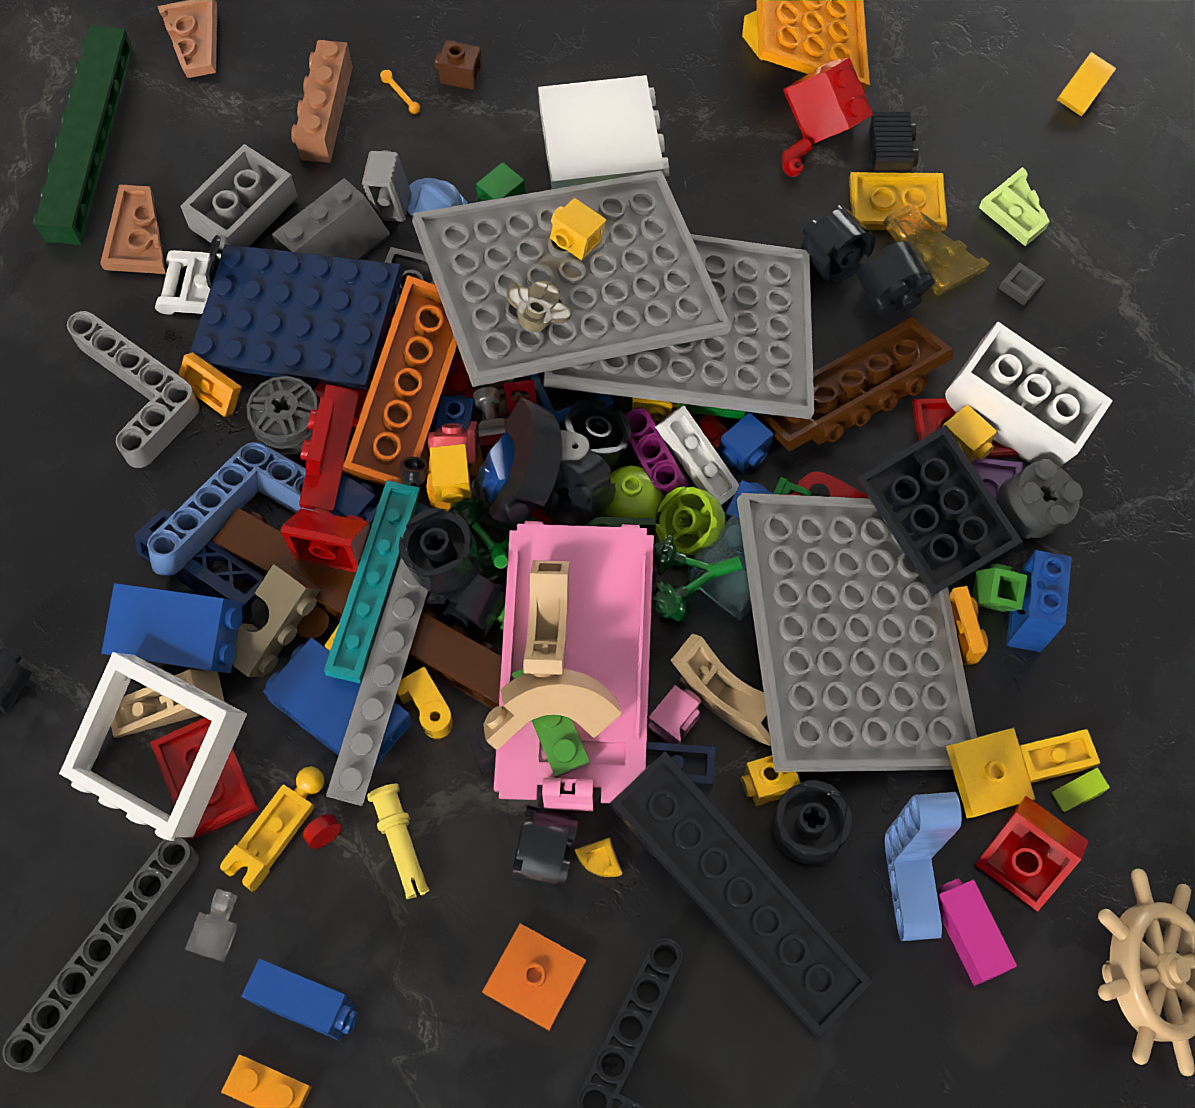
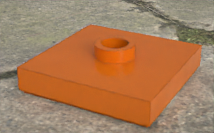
[482,923,587,1031]

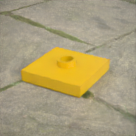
[946,728,1035,818]

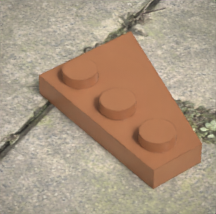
[157,0,217,78]
[100,185,166,274]

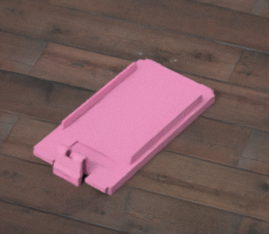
[494,521,654,811]

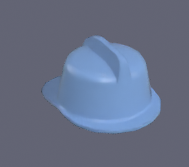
[406,178,468,216]

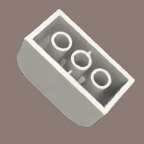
[945,322,1113,467]

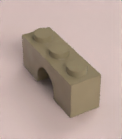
[232,564,321,677]

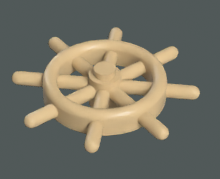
[1098,868,1195,1076]

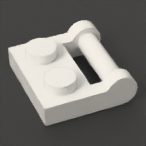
[155,250,222,315]

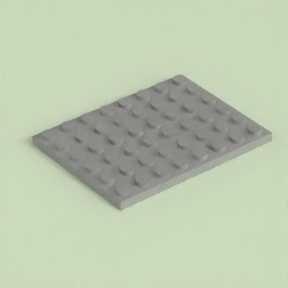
[412,171,732,387]
[543,234,814,419]
[737,493,977,772]

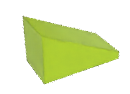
[1051,767,1110,813]

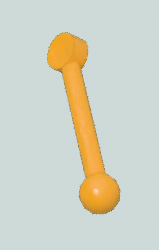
[380,70,420,114]

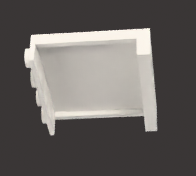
[538,75,669,189]

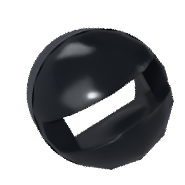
[400,457,428,486]

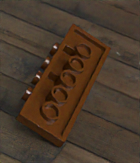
[752,317,953,451]

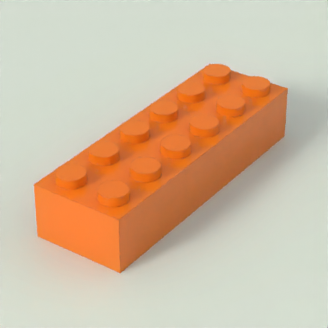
[342,275,457,487]

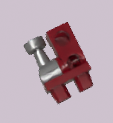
[473,379,537,462]

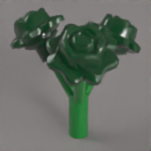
[448,495,537,582]
[652,534,743,622]

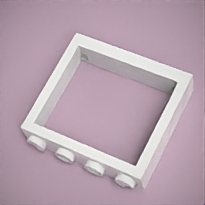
[59,652,247,841]

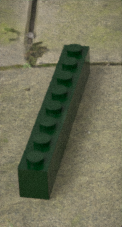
[33,26,133,245]

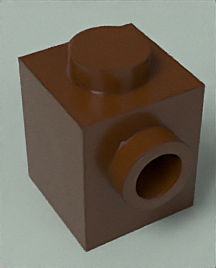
[435,40,483,90]

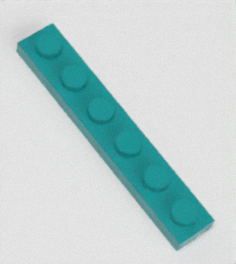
[324,480,421,684]

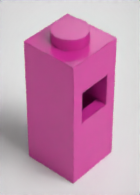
[937,878,1017,986]

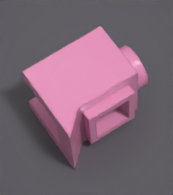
[647,685,701,744]

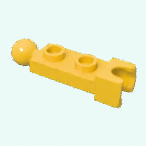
[220,766,325,892]

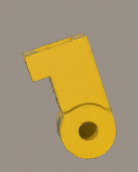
[397,667,453,739]

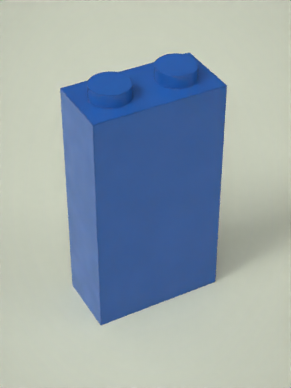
[101,583,243,673]
[263,637,413,769]

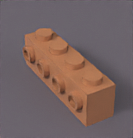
[291,40,353,163]

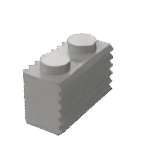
[361,150,412,222]

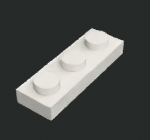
[655,406,739,505]

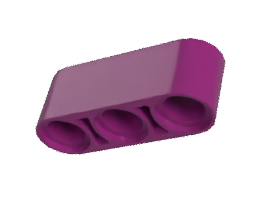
[625,408,689,496]

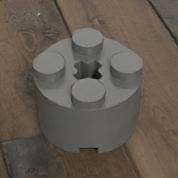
[997,459,1083,539]

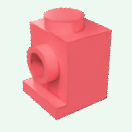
[428,421,478,463]

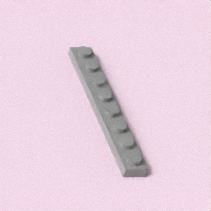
[326,558,428,806]

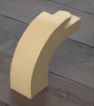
[523,560,570,678]
[670,633,771,746]
[483,669,622,750]

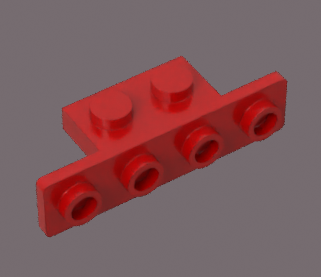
[299,385,359,513]

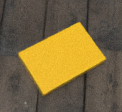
[849,172,947,231]

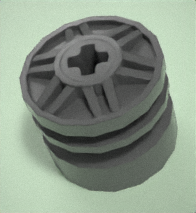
[246,376,319,464]

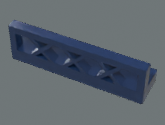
[134,508,265,623]

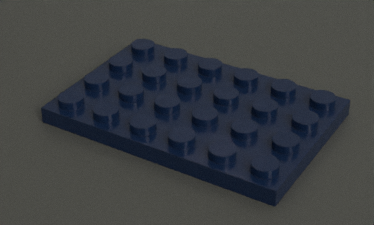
[190,244,404,390]

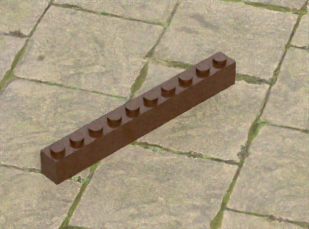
[213,507,502,709]

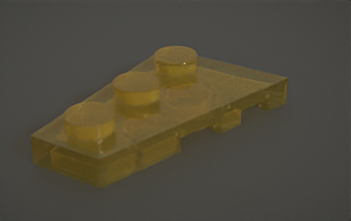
[883,204,991,297]

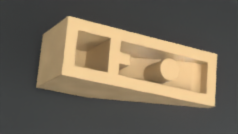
[111,669,224,738]

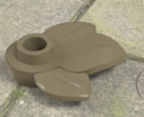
[507,280,573,332]

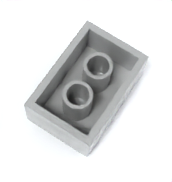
[180,144,298,251]

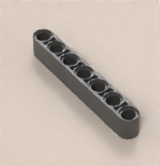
[2,838,199,1072]

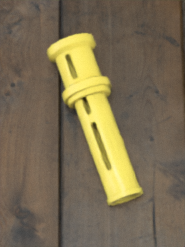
[367,784,429,899]

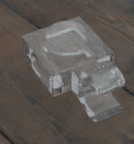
[185,889,238,962]

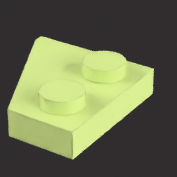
[979,167,1050,246]

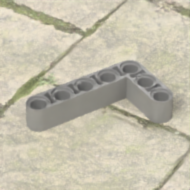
[67,311,200,468]

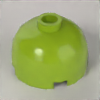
[600,465,665,524]
[656,486,726,556]

